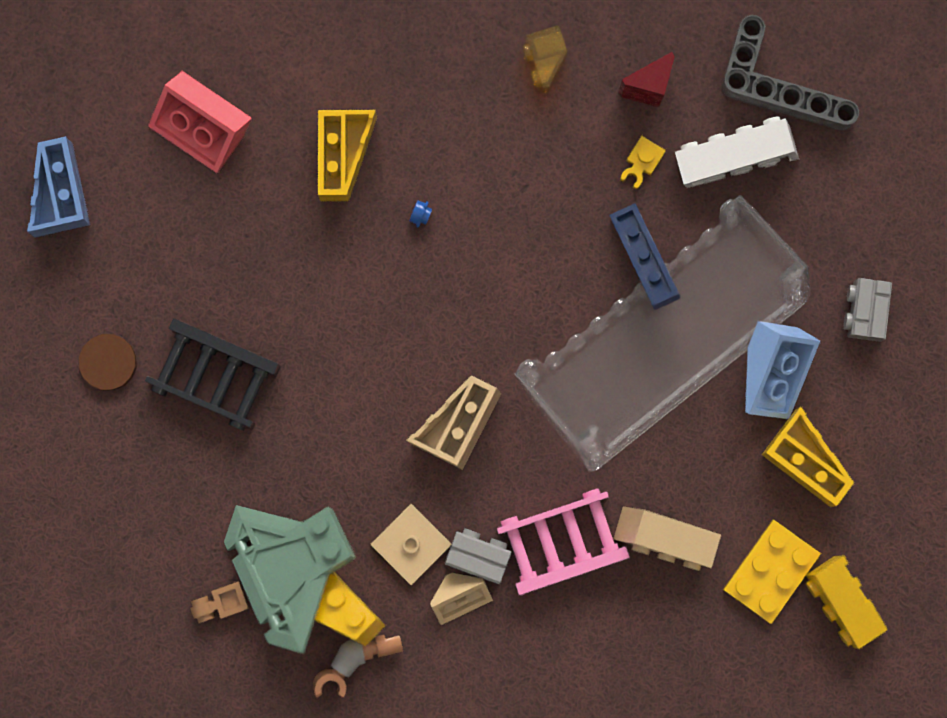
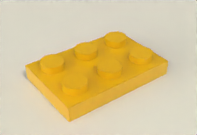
[723,520,821,624]

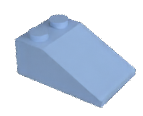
[745,321,820,419]

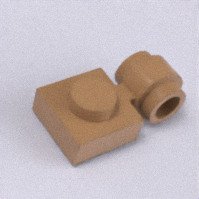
[190,581,249,623]

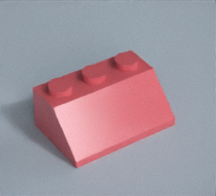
[148,71,252,173]

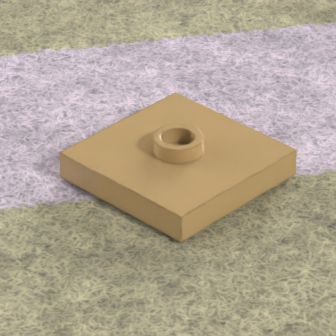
[370,504,452,585]

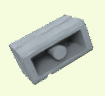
[843,278,892,342]
[445,528,511,584]

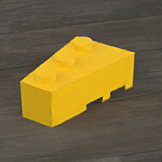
[806,556,888,649]

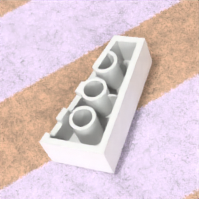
[675,117,799,188]

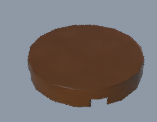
[79,334,137,391]

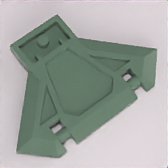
[224,505,356,654]

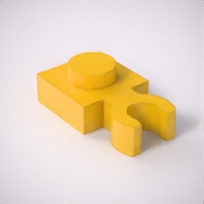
[621,136,666,189]

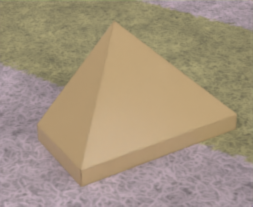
[430,573,493,625]

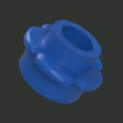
[409,200,432,227]

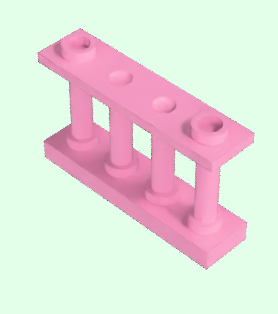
[497,488,630,595]

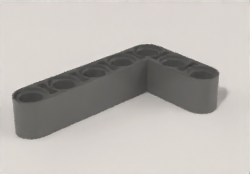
[721,15,859,130]

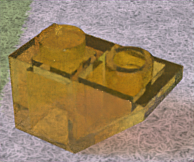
[522,25,567,94]

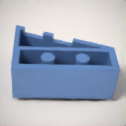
[27,136,90,237]

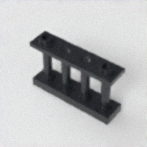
[145,318,281,431]

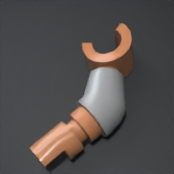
[313,635,403,698]

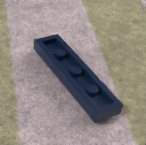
[609,203,681,311]

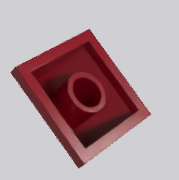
[618,52,675,107]

